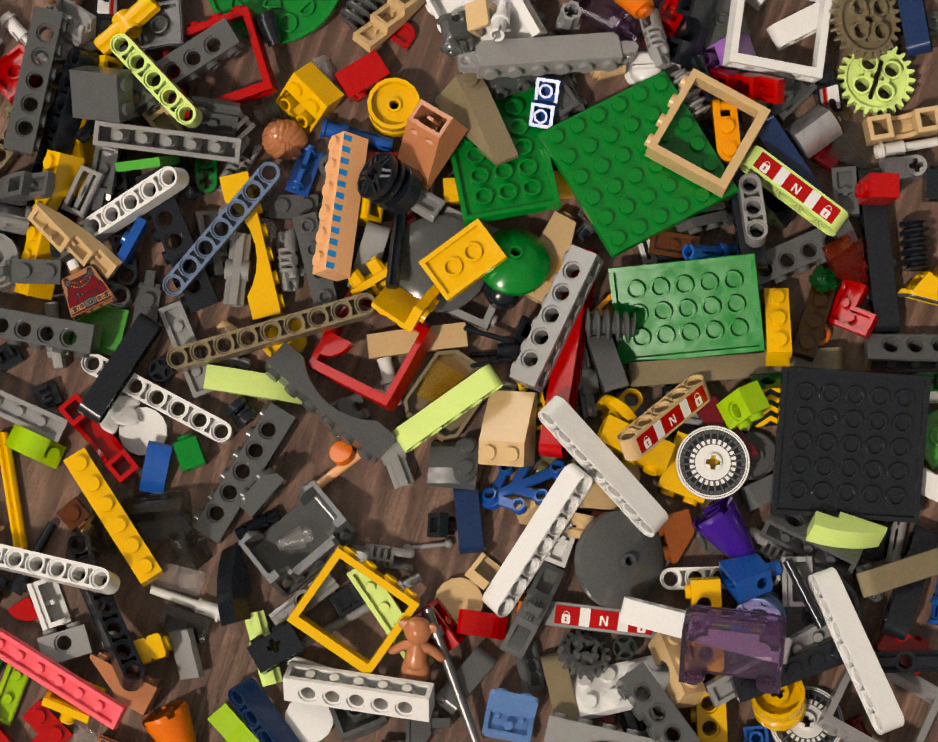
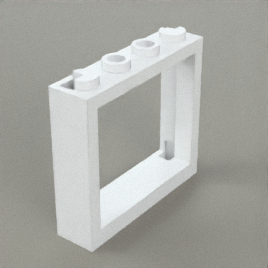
[722,0,832,83]

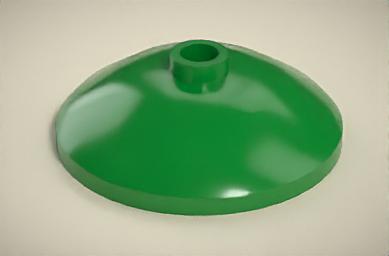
[482,228,551,296]

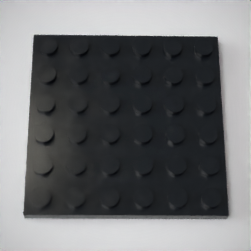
[770,366,932,523]

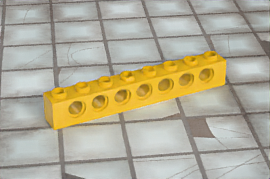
[684,576,728,742]

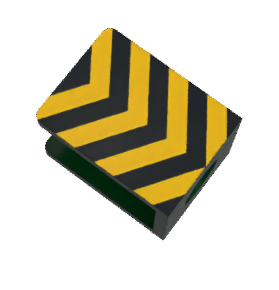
[750,372,781,427]

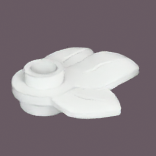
[100,395,140,434]

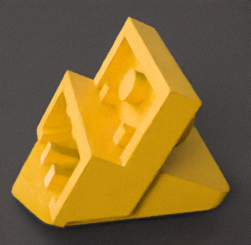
[897,264,938,306]

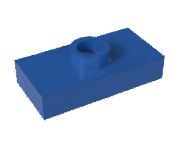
[116,216,149,267]

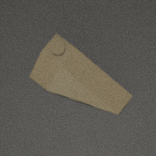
[435,73,519,166]

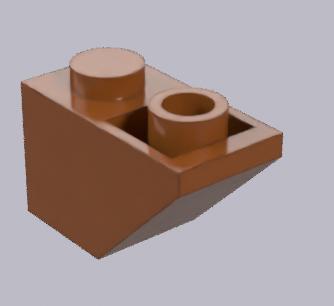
[658,509,695,564]

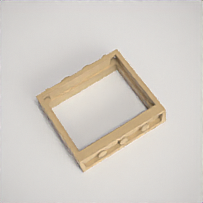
[644,68,771,198]

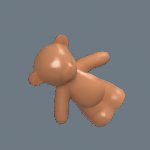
[388,617,445,682]

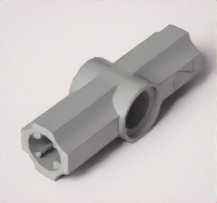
[223,232,252,307]
[269,573,340,625]

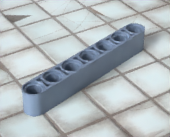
[162,162,282,296]

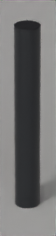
[783,558,826,629]

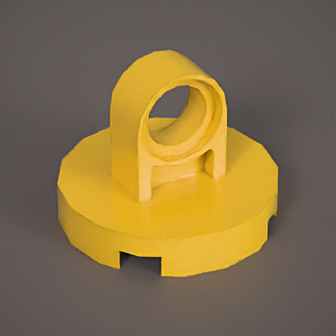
[595,388,643,424]

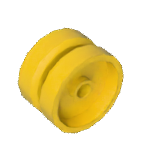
[367,78,420,138]
[751,680,807,731]

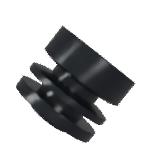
[357,151,423,216]

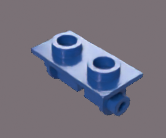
[285,145,324,198]

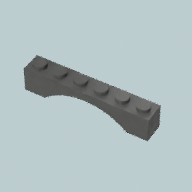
[265,341,396,464]

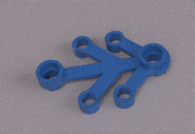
[479,455,567,515]

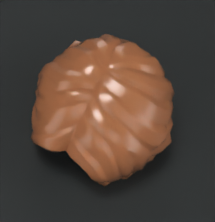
[261,119,308,160]

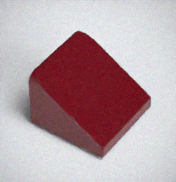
[811,144,844,172]

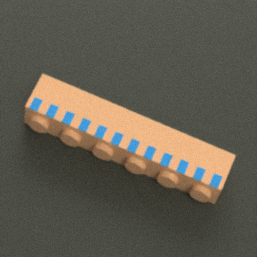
[312,131,369,282]

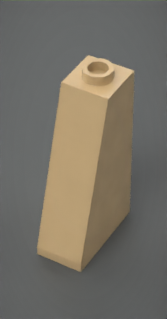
[523,211,576,305]

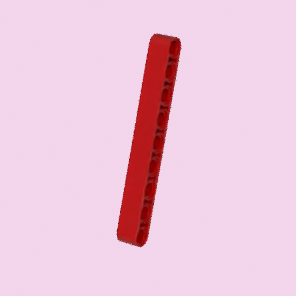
[538,248,599,458]

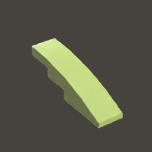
[203,364,302,405]

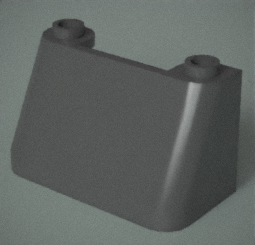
[238,480,358,597]

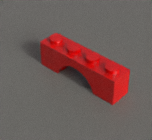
[58,392,143,484]

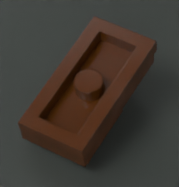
[648,231,700,260]

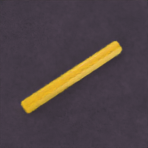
[0,431,28,550]

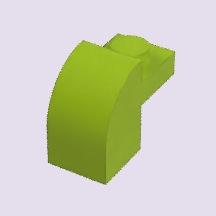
[4,424,67,469]

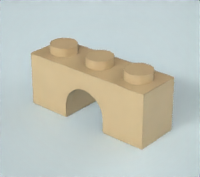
[862,105,938,146]
[648,632,706,709]

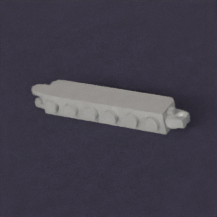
[457,32,639,80]

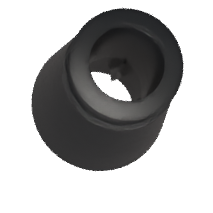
[255,9,282,47]

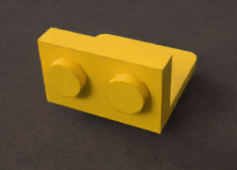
[371,285,440,333]

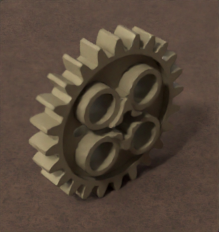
[828,0,901,61]

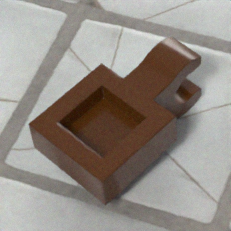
[56,497,97,540]

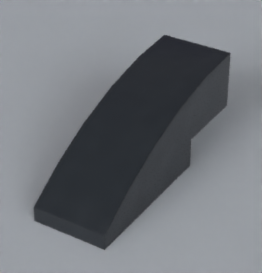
[217,545,253,626]

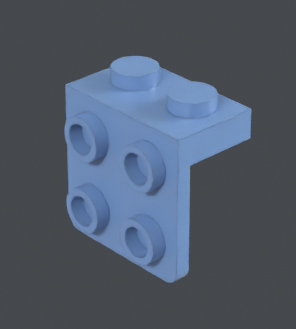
[481,688,539,742]

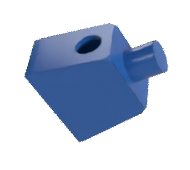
[718,554,782,604]

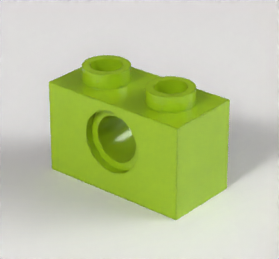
[716,380,771,430]

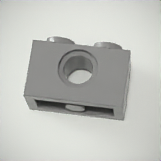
[37,621,96,663]

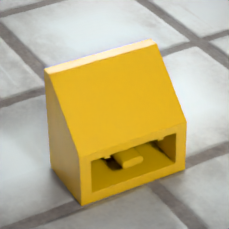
[276,62,344,135]

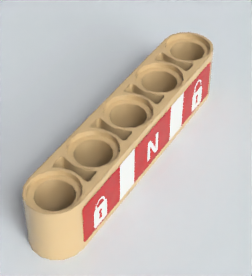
[617,374,711,461]

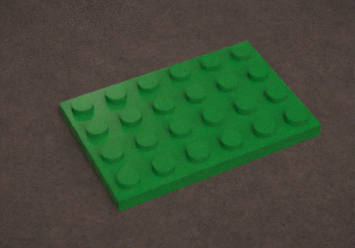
[450,88,561,226]
[608,253,765,364]

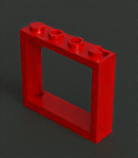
[163,5,279,121]
[306,290,436,413]

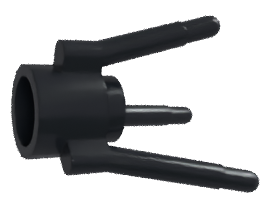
[463,326,518,368]

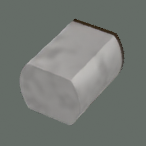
[784,103,845,159]

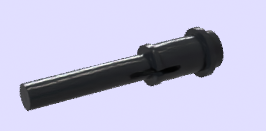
[8,521,57,595]

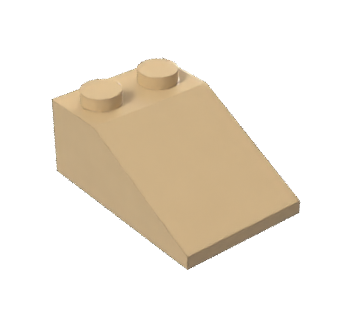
[478,390,537,467]

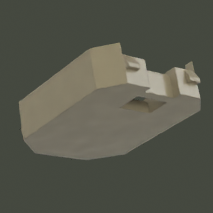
[403,349,484,442]

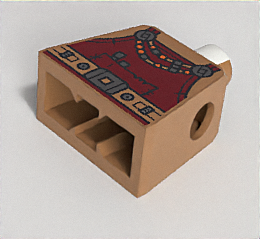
[61,258,118,320]

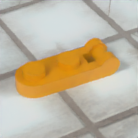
[712,99,741,165]

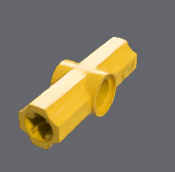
[93,0,161,56]

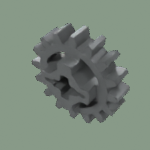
[557,629,611,680]

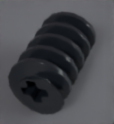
[899,220,931,272]

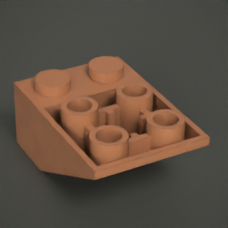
[398,99,468,190]
[89,651,163,715]

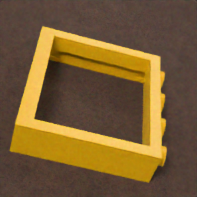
[287,544,420,674]

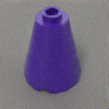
[692,496,756,559]

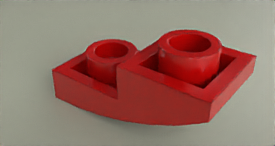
[456,609,508,640]

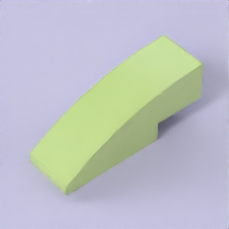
[806,511,887,549]

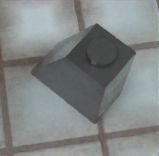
[586,332,629,396]

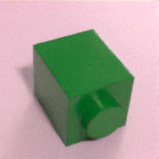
[173,433,208,473]

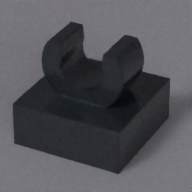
[0,342,25,373]
[31,379,64,410]
[427,512,455,538]

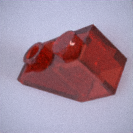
[822,234,869,284]

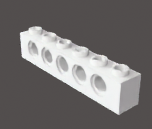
[283,662,435,722]

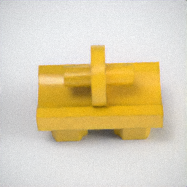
[348,255,388,296]

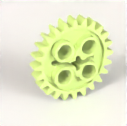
[836,46,916,117]

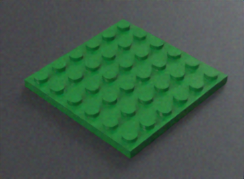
[538,70,739,258]

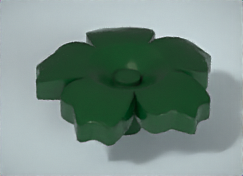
[809,265,838,293]

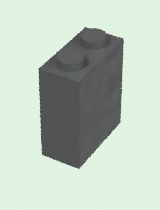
[69,65,135,123]

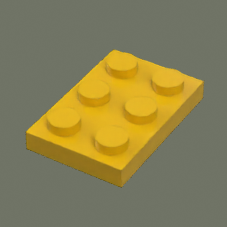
[419,218,508,302]

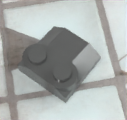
[427,437,479,490]
[238,467,288,519]
[329,707,388,742]

